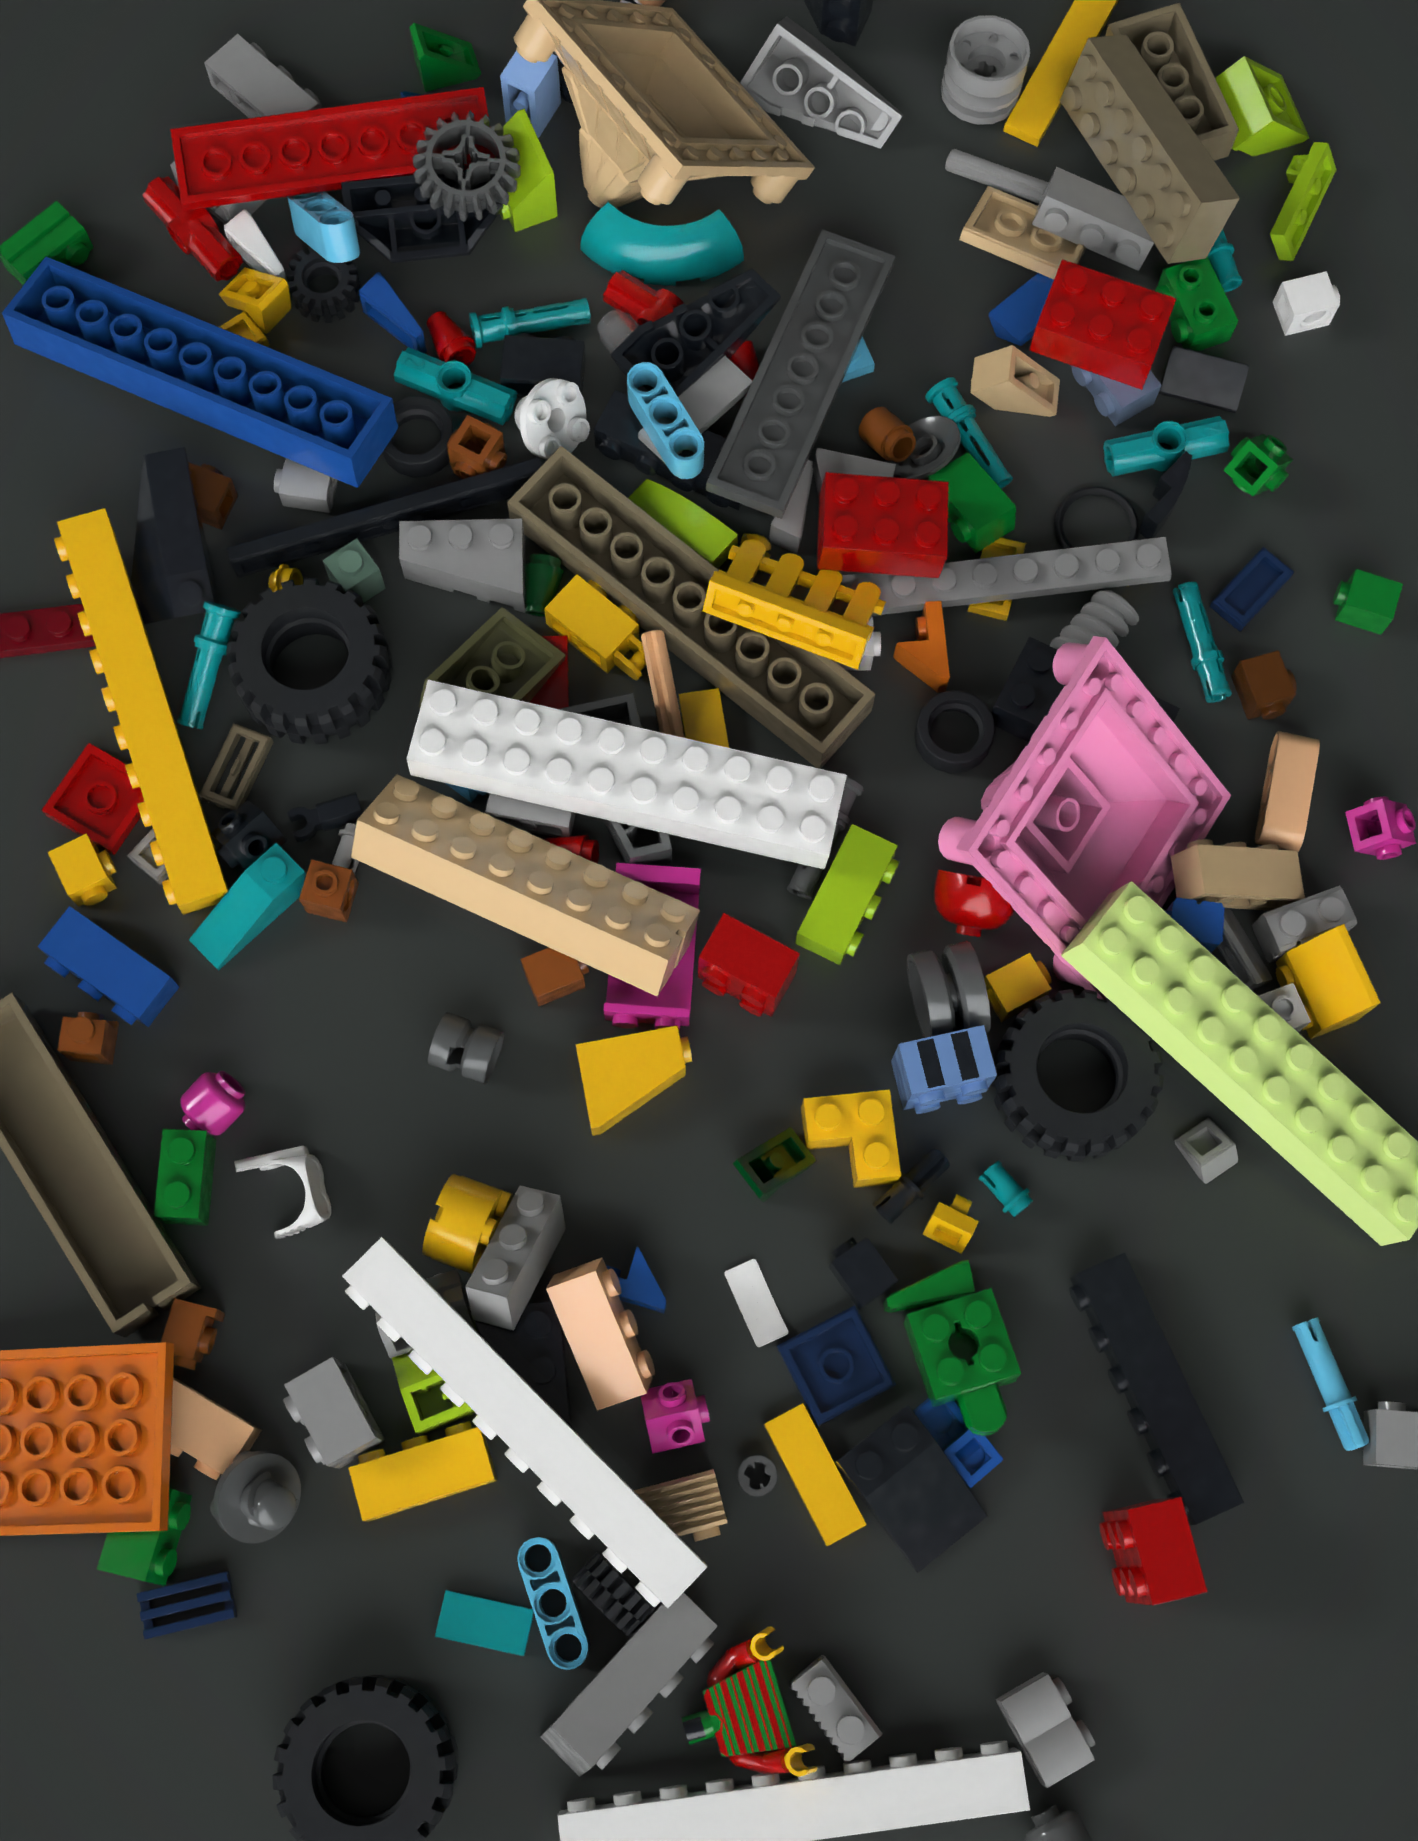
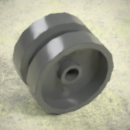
[907,941,991,1038]

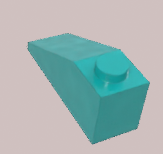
[189,843,306,971]

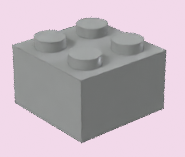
[283,1357,387,1469]

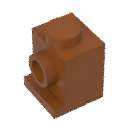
[57,1012,119,1065]
[161,1298,225,1370]

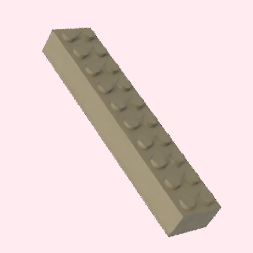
[507,446,875,769]

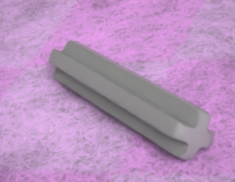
[945,149,1048,204]

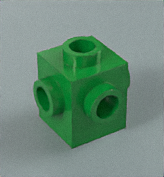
[1223,434,1293,497]

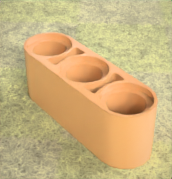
[1255,731,1320,852]

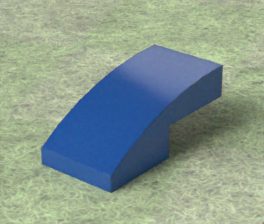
[913,1398,1004,1488]

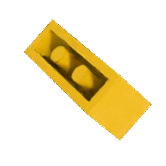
[348,1421,498,1522]

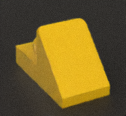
[219,267,291,334]

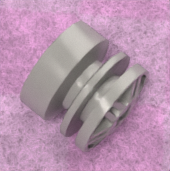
[941,15,1030,125]

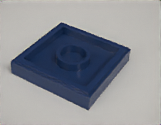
[776,1305,896,1427]

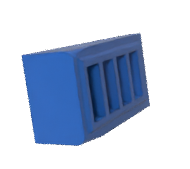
[359,272,427,354]

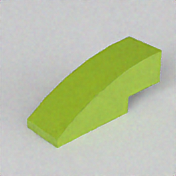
[628,479,738,569]

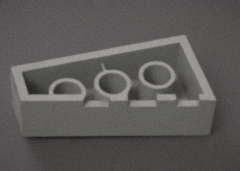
[540,1592,718,1777]

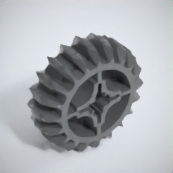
[413,111,521,222]

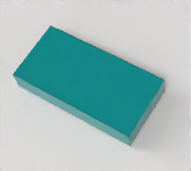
[435,1590,534,1656]

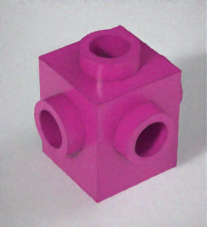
[1345,796,1416,860]
[641,1379,710,1454]

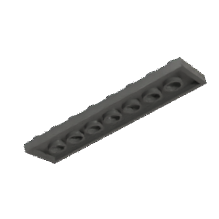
[706,229,895,519]

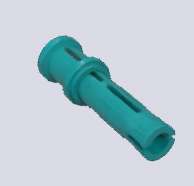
[469,298,591,349]
[925,377,1013,489]
[177,601,241,730]

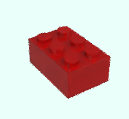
[1029,259,1176,390]
[817,472,949,578]
[1099,1497,1208,1606]

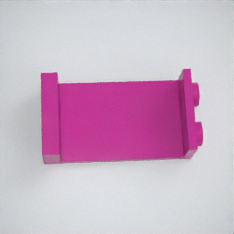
[604,863,701,1030]

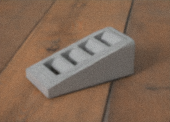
[769,460,813,553]

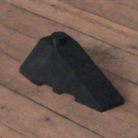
[610,269,781,397]

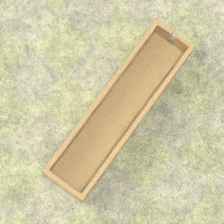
[351,774,700,997]

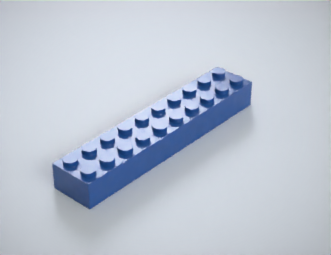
[2,257,398,488]

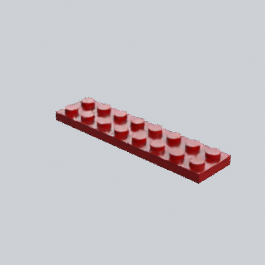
[170,87,495,211]

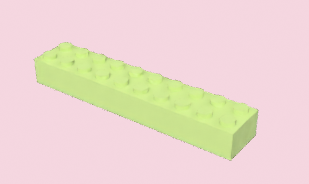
[1061,881,1418,1246]

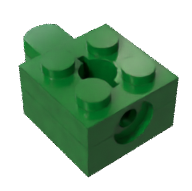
[904,1288,1021,1436]

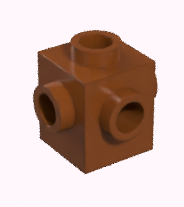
[447,415,507,479]

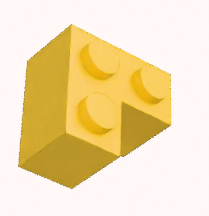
[801,1089,901,1188]

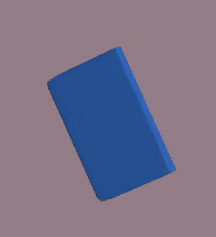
[989,273,1054,346]

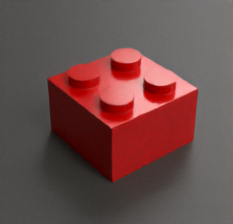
[698,913,800,1017]

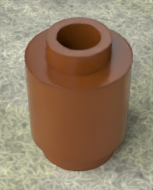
[859,407,916,462]

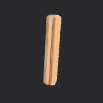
[641,630,685,738]

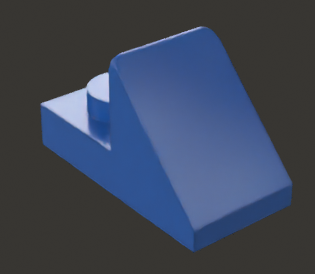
[606,1246,667,1314]

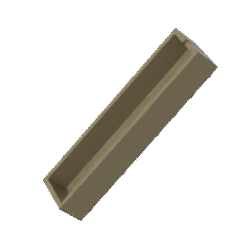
[0,993,201,1338]

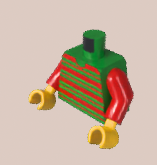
[681,1626,817,1777]

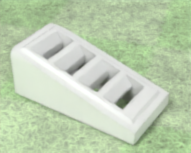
[224,209,288,282]

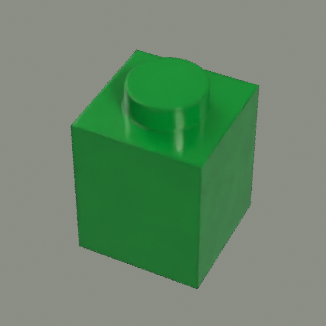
[1333,569,1403,635]

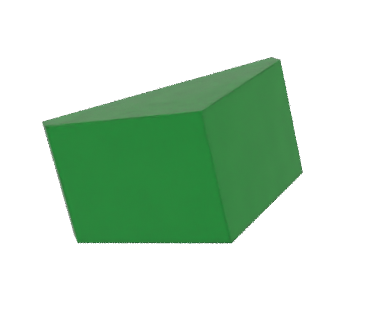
[409,23,481,92]

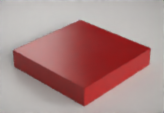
[41,743,144,856]

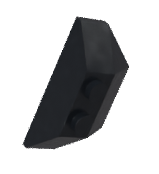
[341,170,503,263]

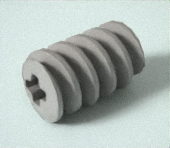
[1050,590,1139,650]

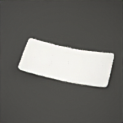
[724,1259,789,1347]

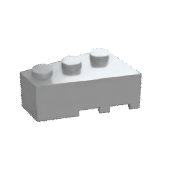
[399,518,526,613]

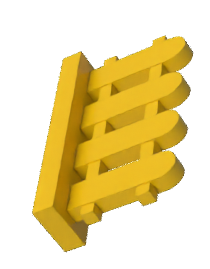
[702,539,886,670]

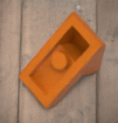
[893,601,950,693]

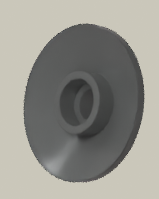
[886,416,961,479]

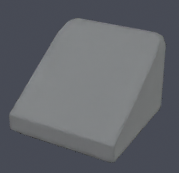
[1174,1117,1238,1184]

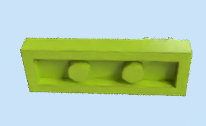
[1270,142,1337,261]

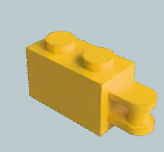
[544,574,646,680]

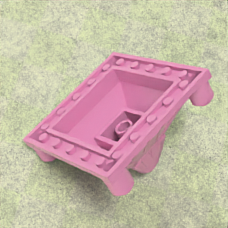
[938,636,1231,1000]

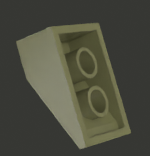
[419,607,566,708]

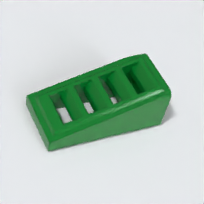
[883,1260,975,1313]

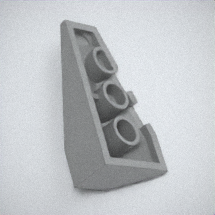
[740,16,903,149]

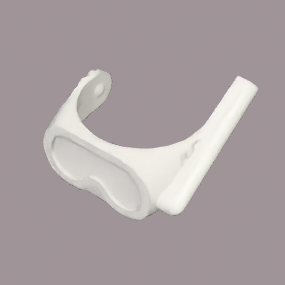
[234,1146,332,1239]

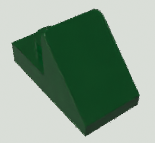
[733,1127,817,1202]

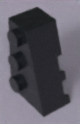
[470,1301,572,1428]

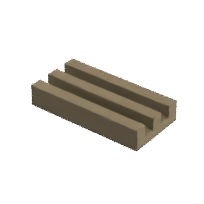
[199,723,274,811]

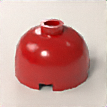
[934,870,1014,937]

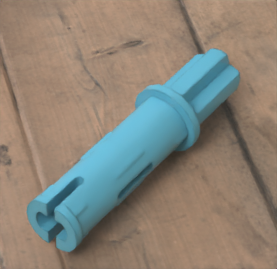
[1292,1317,1369,1451]

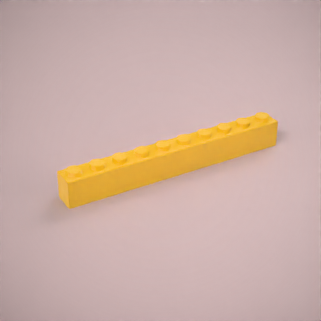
[54,508,229,915]

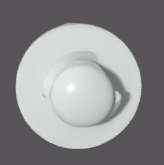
[514,378,590,460]

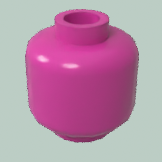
[180,1071,246,1136]

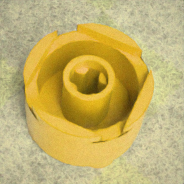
[422,1174,513,1274]

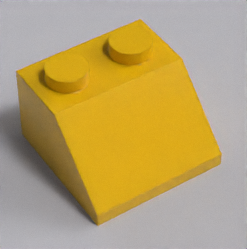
[1276,924,1381,1039]

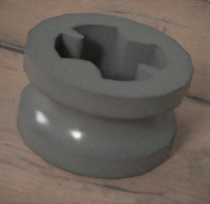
[737,1455,778,1497]

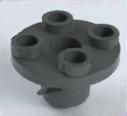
[210,1451,301,1543]

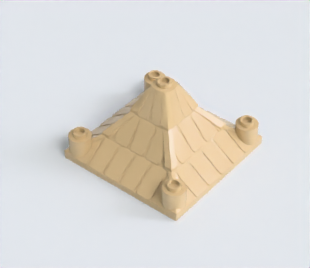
[513,0,815,208]

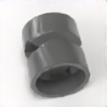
[428,1012,505,1084]

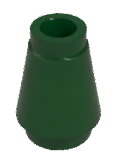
[524,554,564,617]

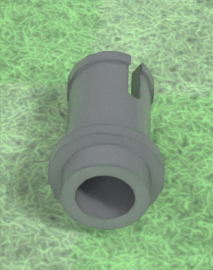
[332,823,359,874]

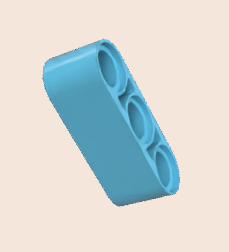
[287,191,360,263]
[627,362,704,479]
[517,1537,590,1670]

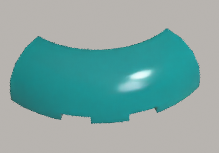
[580,202,744,286]

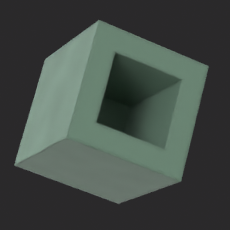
[323,538,386,603]

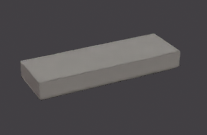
[638,356,753,463]

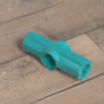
[393,347,517,425]
[1103,416,1230,477]

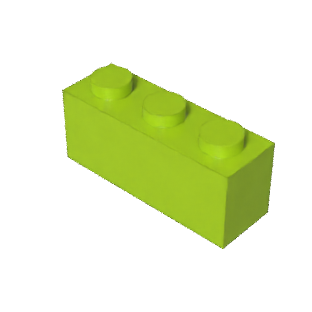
[795,824,900,965]

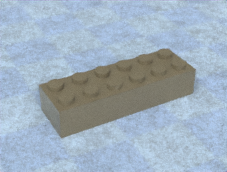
[1060,35,1240,264]

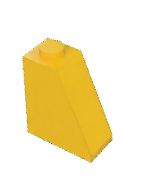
[576,1025,692,1136]

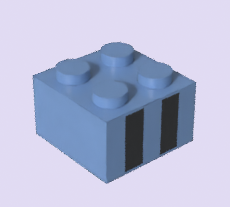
[891,1025,997,1114]

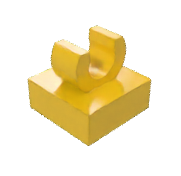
[922,1194,979,1254]

